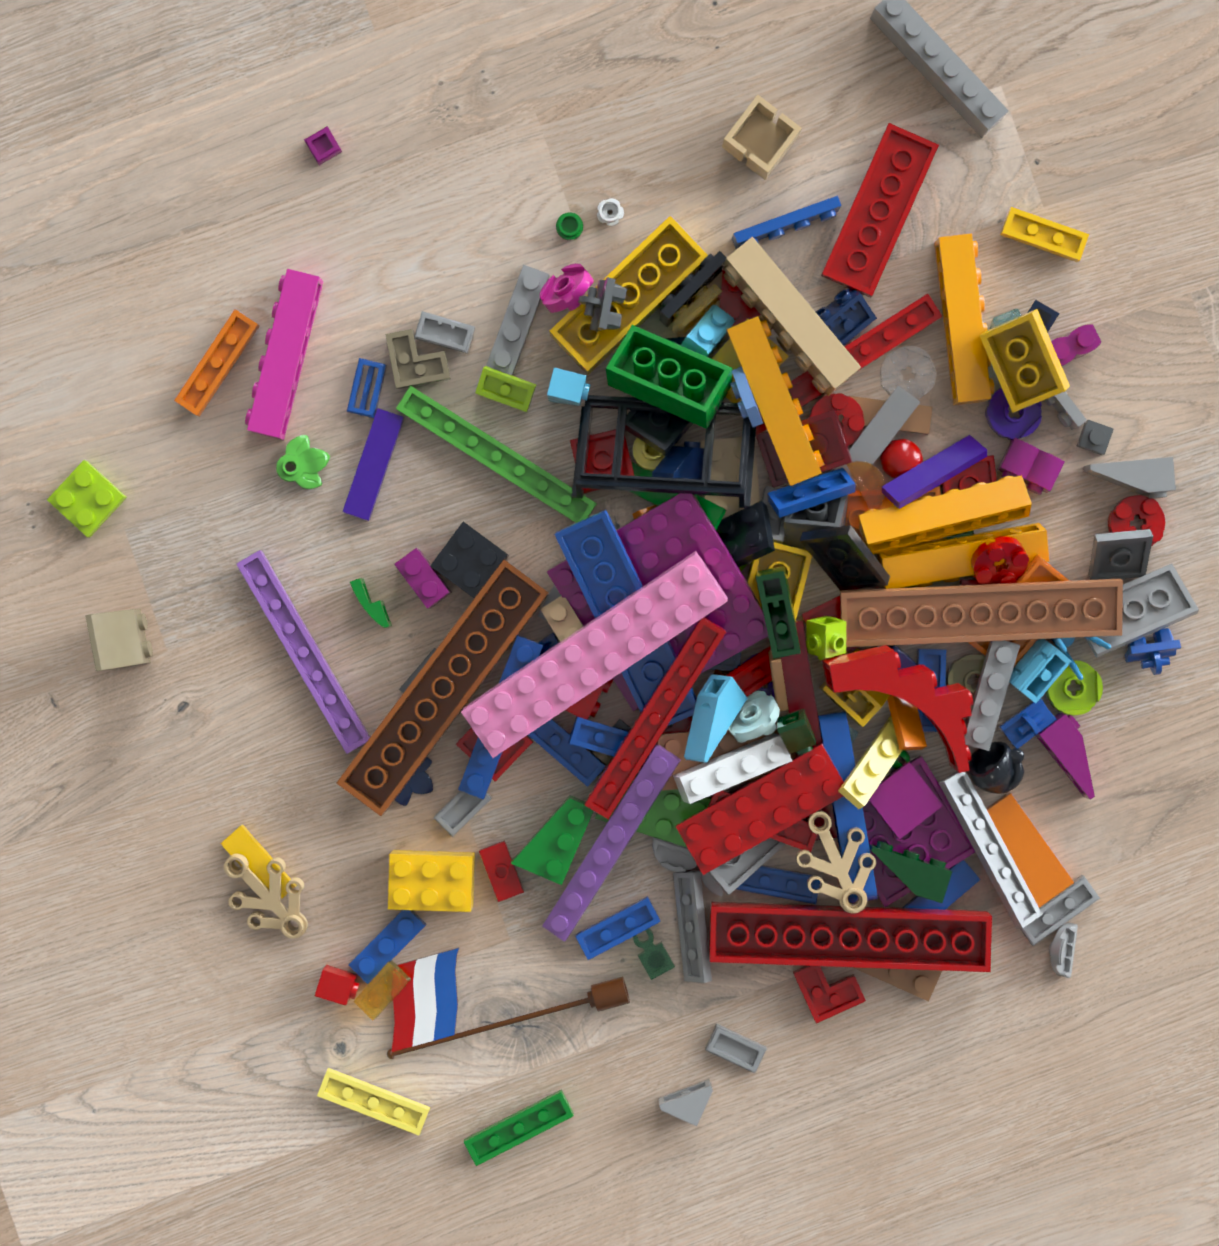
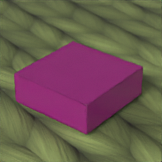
[304,126,342,166]

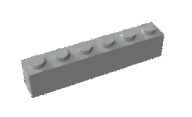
[870,0,1009,138]

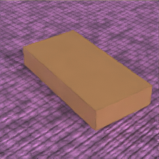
[768,650,788,711]

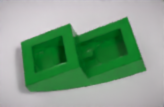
[350,578,392,628]

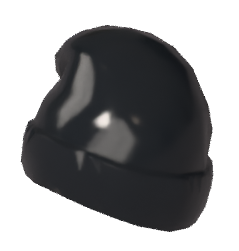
[968,741,1025,794]

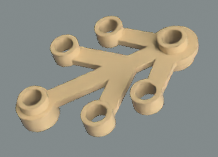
[796,811,876,913]
[224,854,308,938]

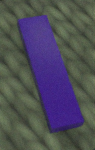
[342,408,404,521]
[882,435,987,509]

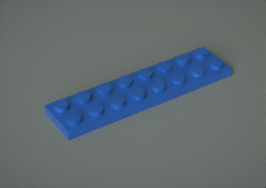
[554,510,697,726]

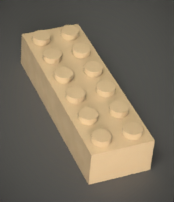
[723,236,861,396]

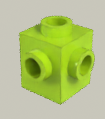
[806,616,846,660]

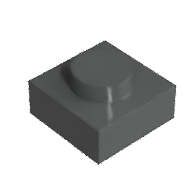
[1076,420,1114,455]

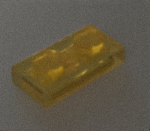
[353,960,411,1021]

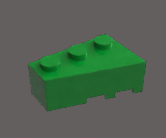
[511,795,594,885]

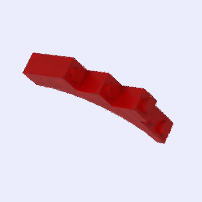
[822,645,973,773]

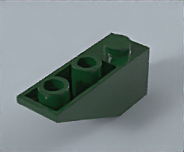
[869,841,952,903]

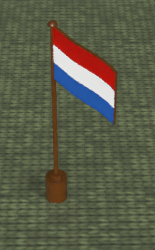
[387,948,630,1059]

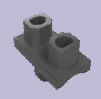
[578,277,627,332]

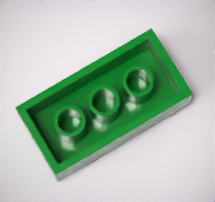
[606,325,732,429]

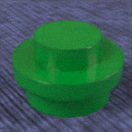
[556,212,583,241]

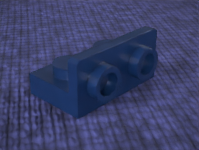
[816,289,877,346]

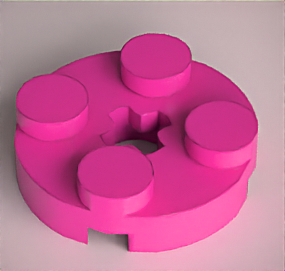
[540,263,594,313]

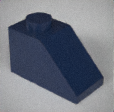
[652,441,704,480]

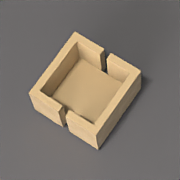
[722,95,802,180]

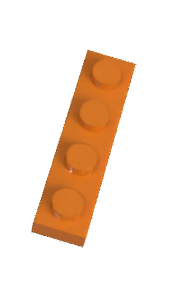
[174,309,260,417]

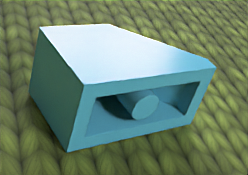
[547,368,591,406]

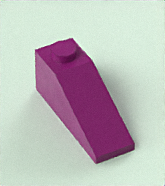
[1036,713,1095,800]

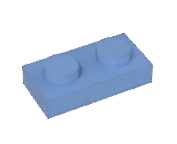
[730,367,763,427]

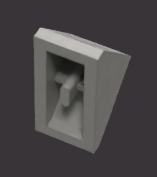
[658,1079,713,1126]

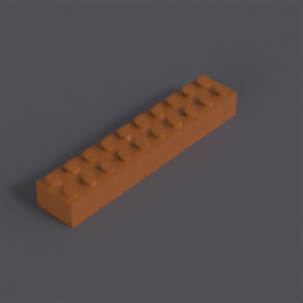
[336,560,549,816]

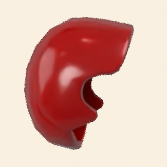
[880,439,923,479]

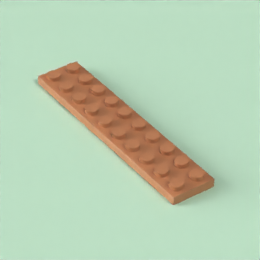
[840,579,1123,647]

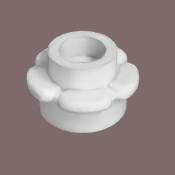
[597,198,624,226]

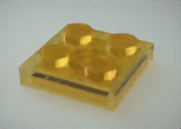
[672,283,722,337]

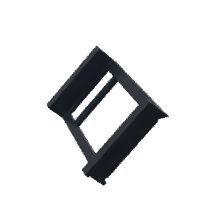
[572,395,756,508]

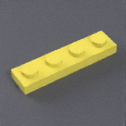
[838,716,902,809]
[317,1068,430,1136]

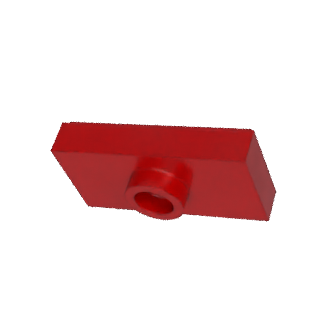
[479,840,524,902]

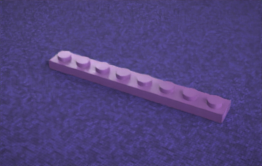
[236,550,370,754]
[542,744,681,942]

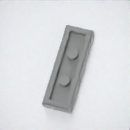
[1020,875,1100,946]

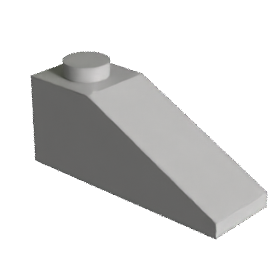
[1083,457,1176,499]

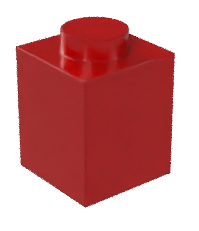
[314,965,360,1006]

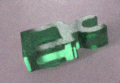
[633,928,675,980]

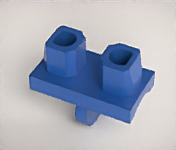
[1124,628,1181,675]
[999,698,1057,748]

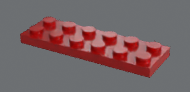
[821,123,939,298]
[675,743,844,875]

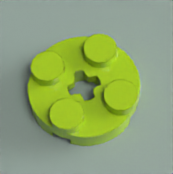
[1046,660,1103,715]

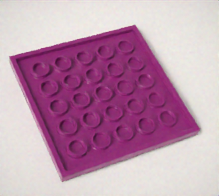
[547,493,768,711]

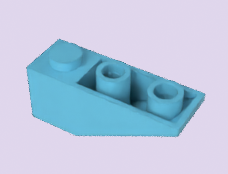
[684,674,748,763]

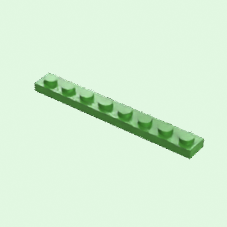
[396,386,597,523]

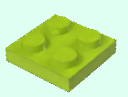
[47,460,127,538]

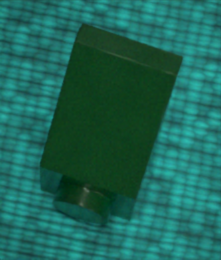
[777,708,816,755]

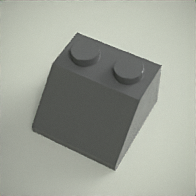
[784,495,848,548]

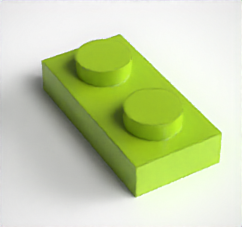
[475,366,536,412]

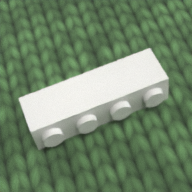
[673,733,792,804]

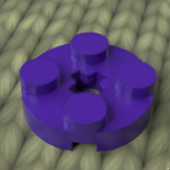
[985,387,1042,440]

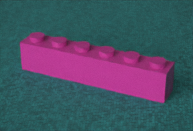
[245,269,324,440]

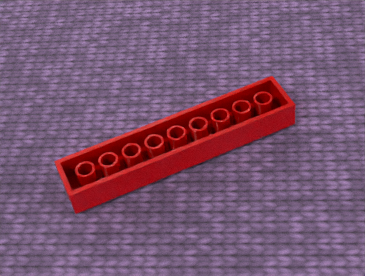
[710,902,992,972]

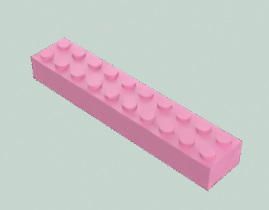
[461,551,728,758]

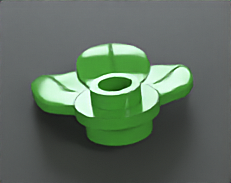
[276,435,330,489]

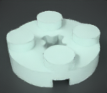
[728,691,780,743]

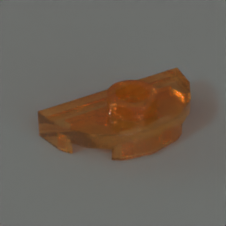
[846,461,886,510]

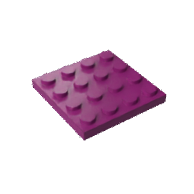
[863,756,975,907]

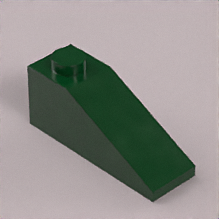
[756,566,801,659]

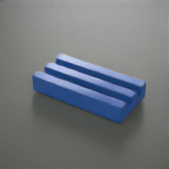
[347,358,387,418]

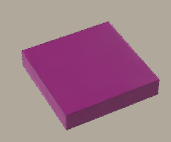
[869,761,943,839]

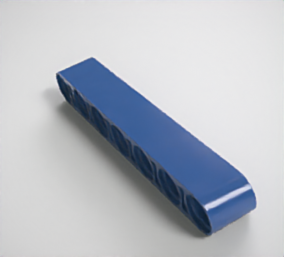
[818,711,878,903]

